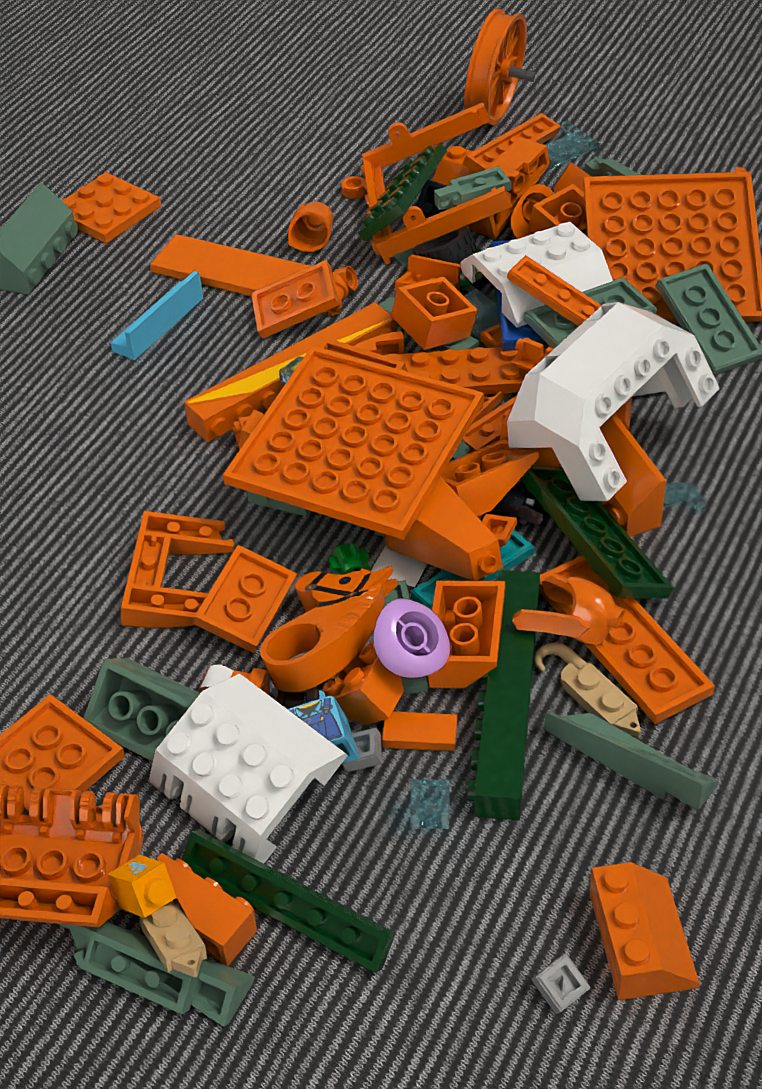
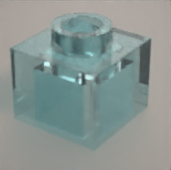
[410,779,450,829]

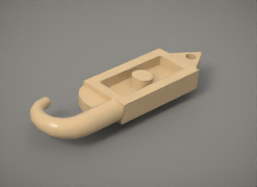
[534,642,641,737]
[124,900,207,977]

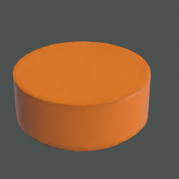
[341,176,367,199]

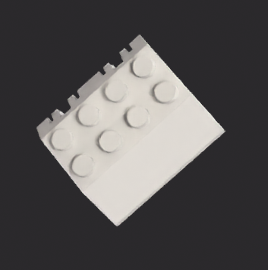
[461,222,613,327]
[149,674,348,863]

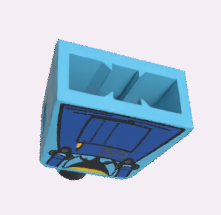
[288,690,359,764]

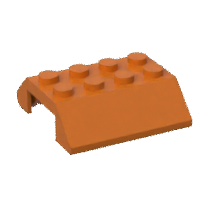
[0,784,140,928]

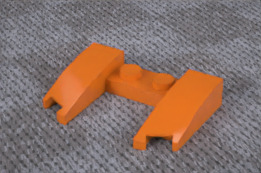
[121,511,234,628]

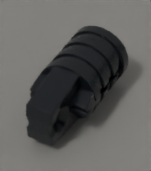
[493,488,550,526]

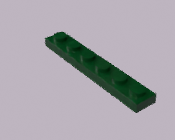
[181,830,396,973]

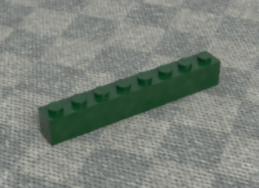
[468,570,540,821]

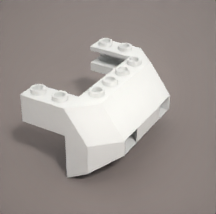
[507,302,720,501]

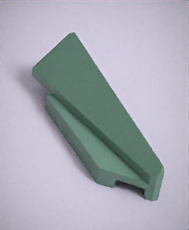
[545,712,719,810]
[61,922,255,1026]

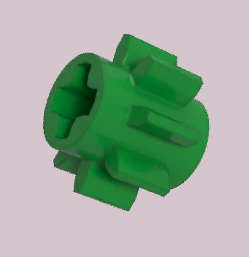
[328,543,371,575]

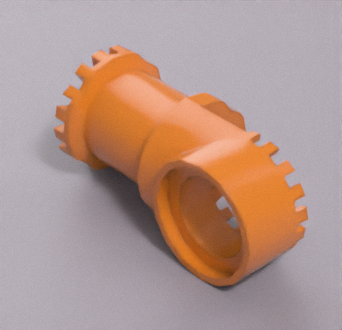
[324,266,358,316]

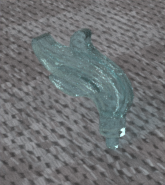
[663,482,706,511]

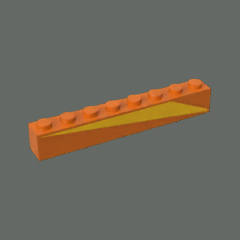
[184,302,397,442]

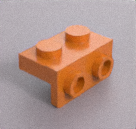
[395,255,461,292]

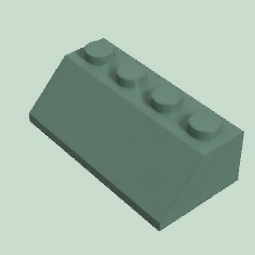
[0,183,78,295]
[83,658,200,762]

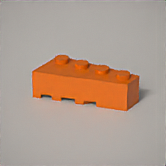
[467,137,550,240]

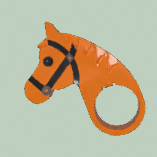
[260,566,398,692]

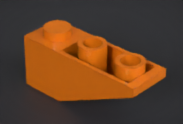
[157,853,257,966]

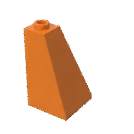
[384,477,503,581]

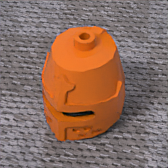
[288,201,334,252]

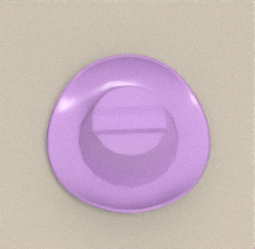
[374,598,450,678]

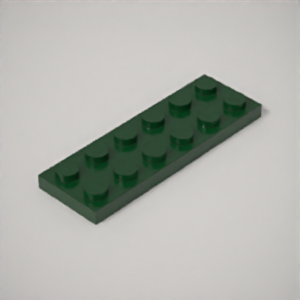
[358,143,447,241]
[520,465,674,599]

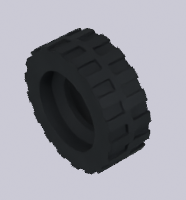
[413,226,477,264]

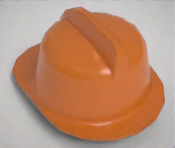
[511,184,554,239]

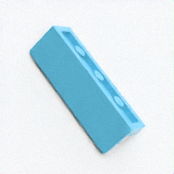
[110,271,203,360]

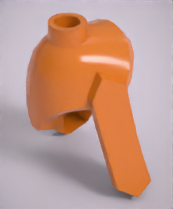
[512,573,625,645]

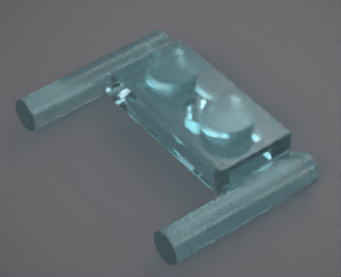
[543,121,600,174]

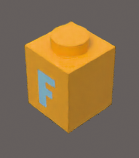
[107,854,177,918]

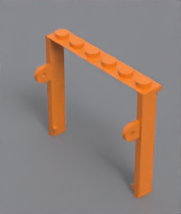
[360,102,512,265]

